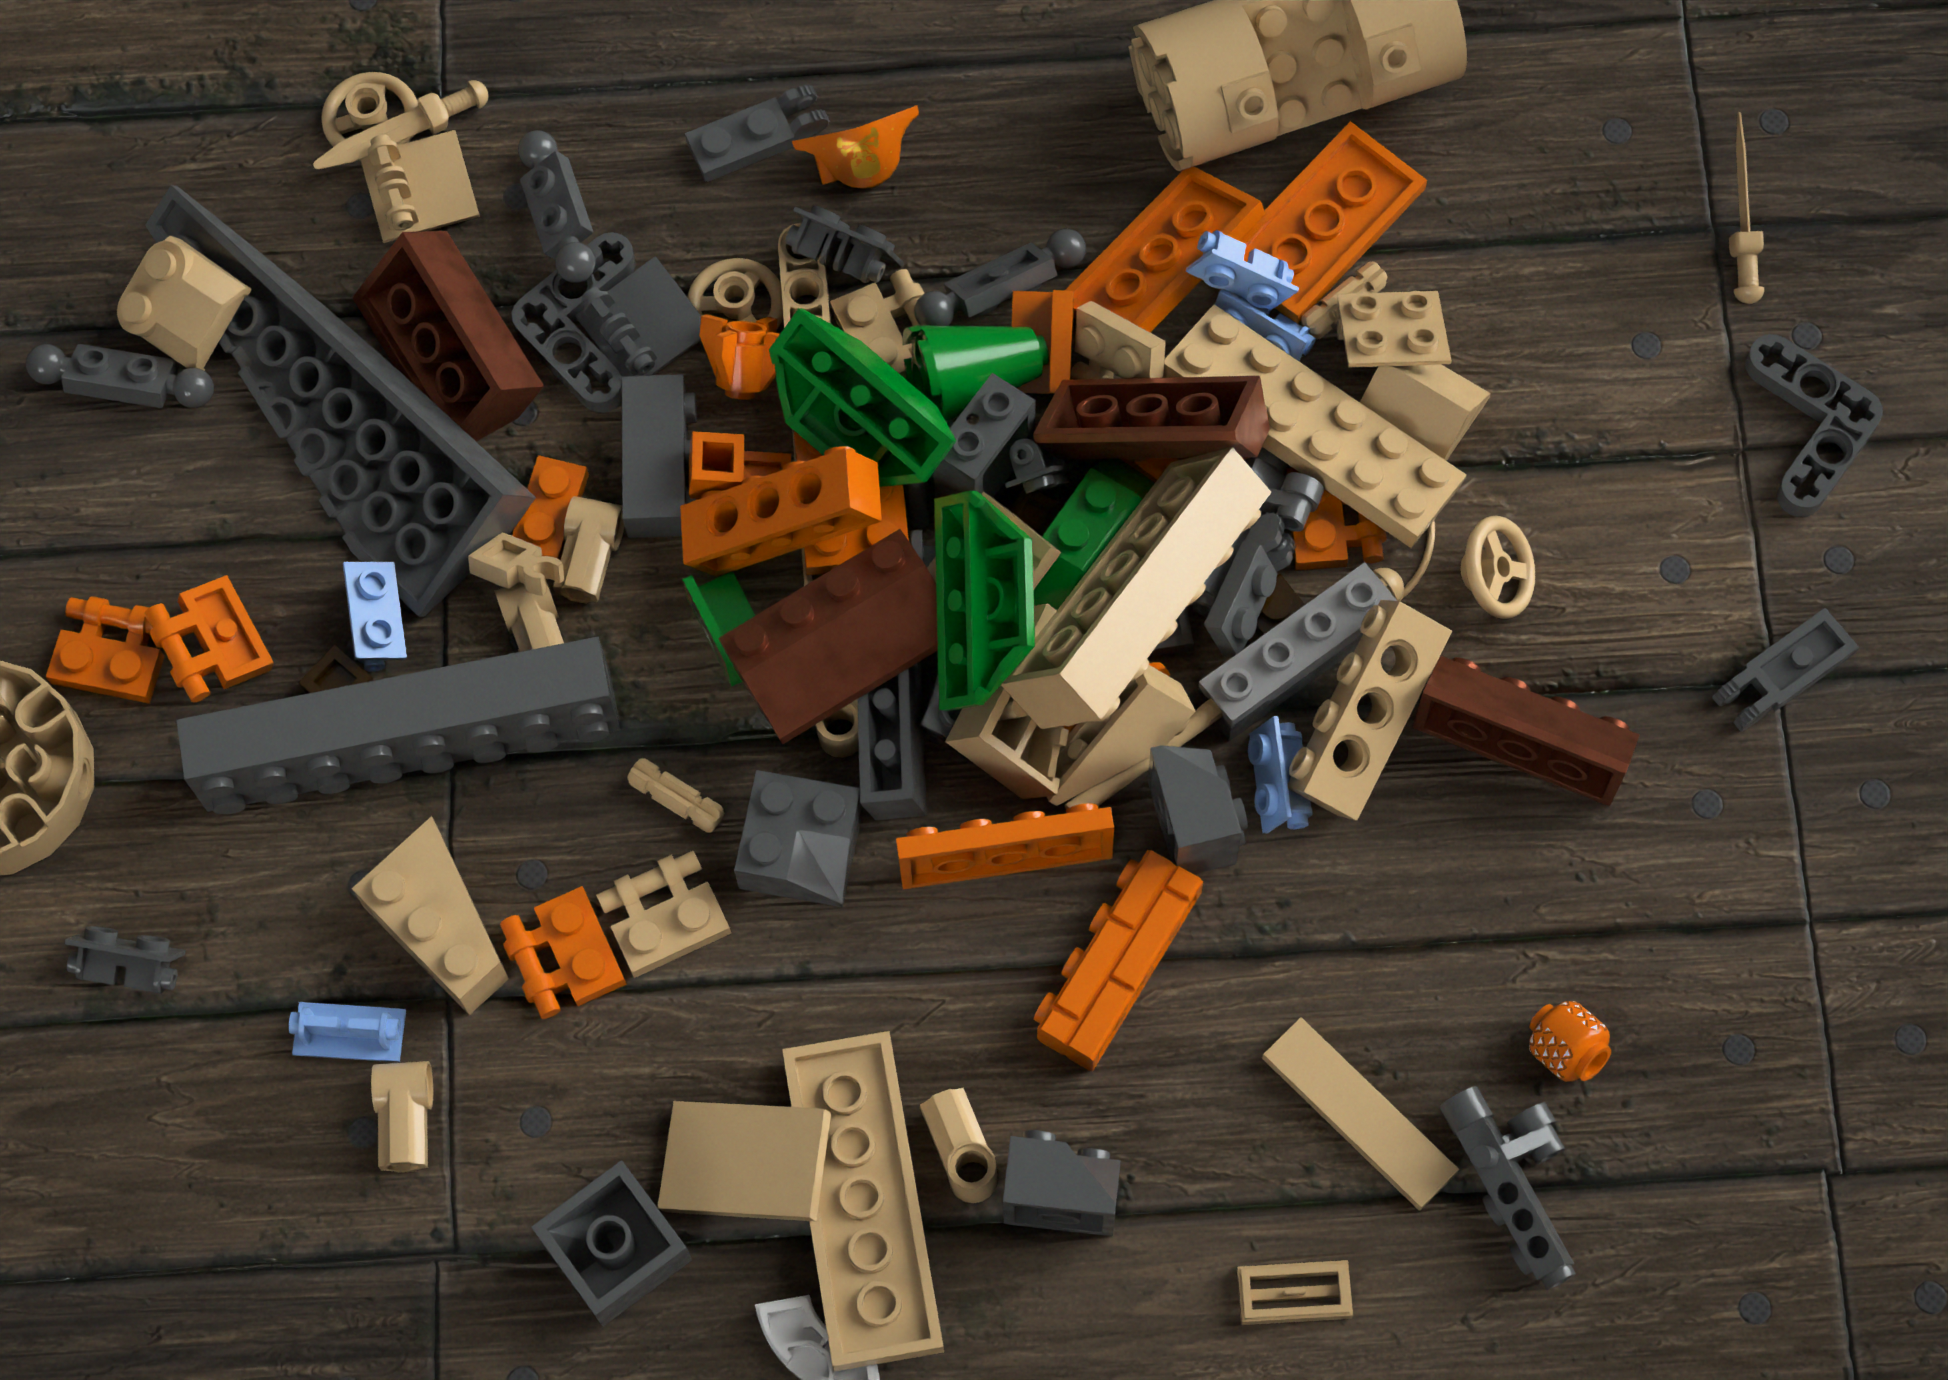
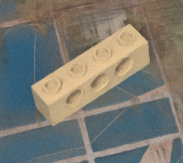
[1288,600,1452,821]

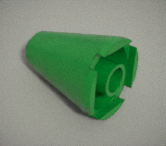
[902,325,1049,422]

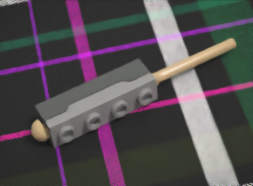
[1064,562,1404,810]

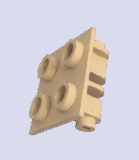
[360,130,480,243]
[1337,291,1452,367]

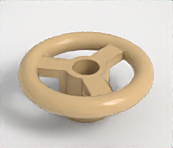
[321,72,418,161]
[687,258,783,329]
[1461,516,1535,619]

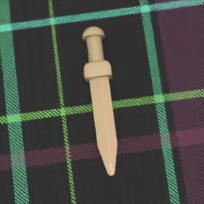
[313,80,489,169]
[1729,112,1764,304]

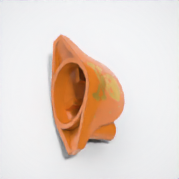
[792,106,919,189]

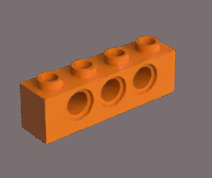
[680,446,882,577]

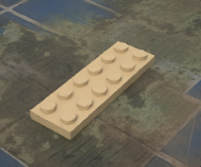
[1163,304,1466,548]
[782,1031,944,1372]

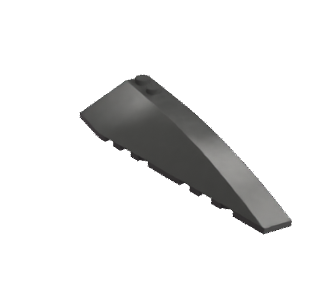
[145,185,536,617]

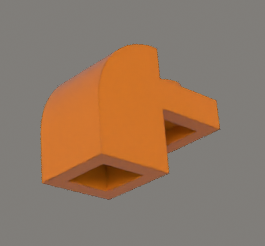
[689,431,791,500]

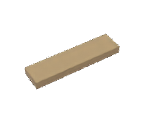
[1262,1017,1459,1211]

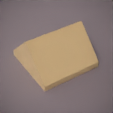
[1360,364,1491,461]

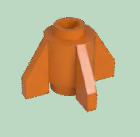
[699,314,780,400]

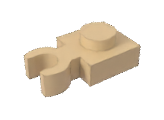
[468,532,564,596]

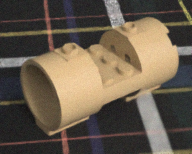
[1128,0,1467,171]

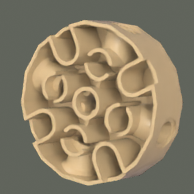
[0,661,94,875]

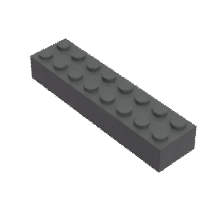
[176,636,621,814]

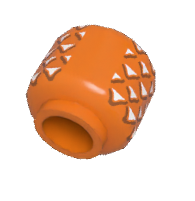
[1529,1001,1611,1082]

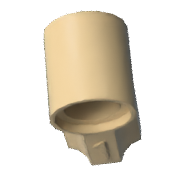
[553,496,625,604]
[495,579,564,652]
[371,1061,433,1172]
[920,1088,998,1203]

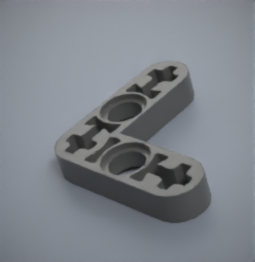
[511,232,636,413]
[1745,334,1883,517]

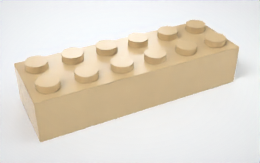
[1001,447,1271,729]

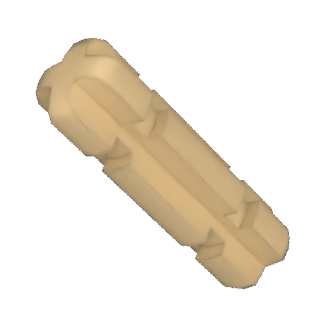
[1301,261,1388,339]
[627,758,724,833]

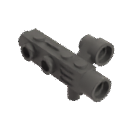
[1191,447,1324,617]
[1439,1086,1576,1290]

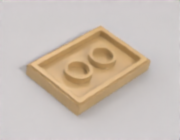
[657,1101,831,1221]

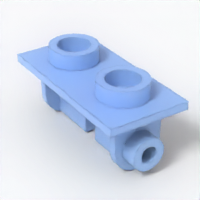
[1186,230,1299,310]
[1215,289,1316,361]
[343,562,407,672]
[1248,716,1313,833]
[289,1002,406,1062]

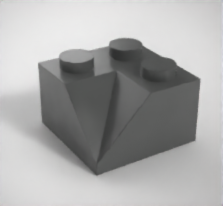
[1147,746,1248,874]
[734,770,864,907]
[1003,1130,1121,1236]
[531,1160,692,1327]

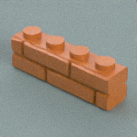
[1033,849,1203,1071]

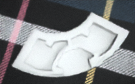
[755,1295,880,1380]

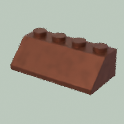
[352,231,544,442]
[1033,376,1270,462]
[718,529,938,744]
[1413,656,1640,807]

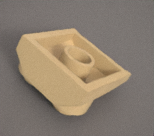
[117,236,252,371]

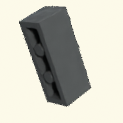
[622,374,697,538]
[858,662,927,820]

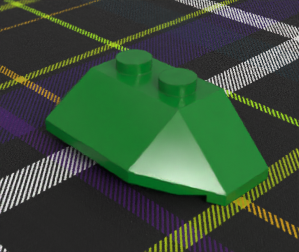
[769,308,957,487]
[1033,459,1155,610]
[934,490,1035,711]

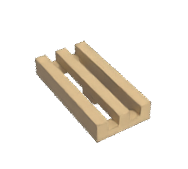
[1237,1260,1353,1325]

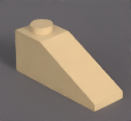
[1047,665,1196,806]

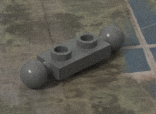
[518,130,596,283]
[914,228,1086,326]
[26,344,214,408]

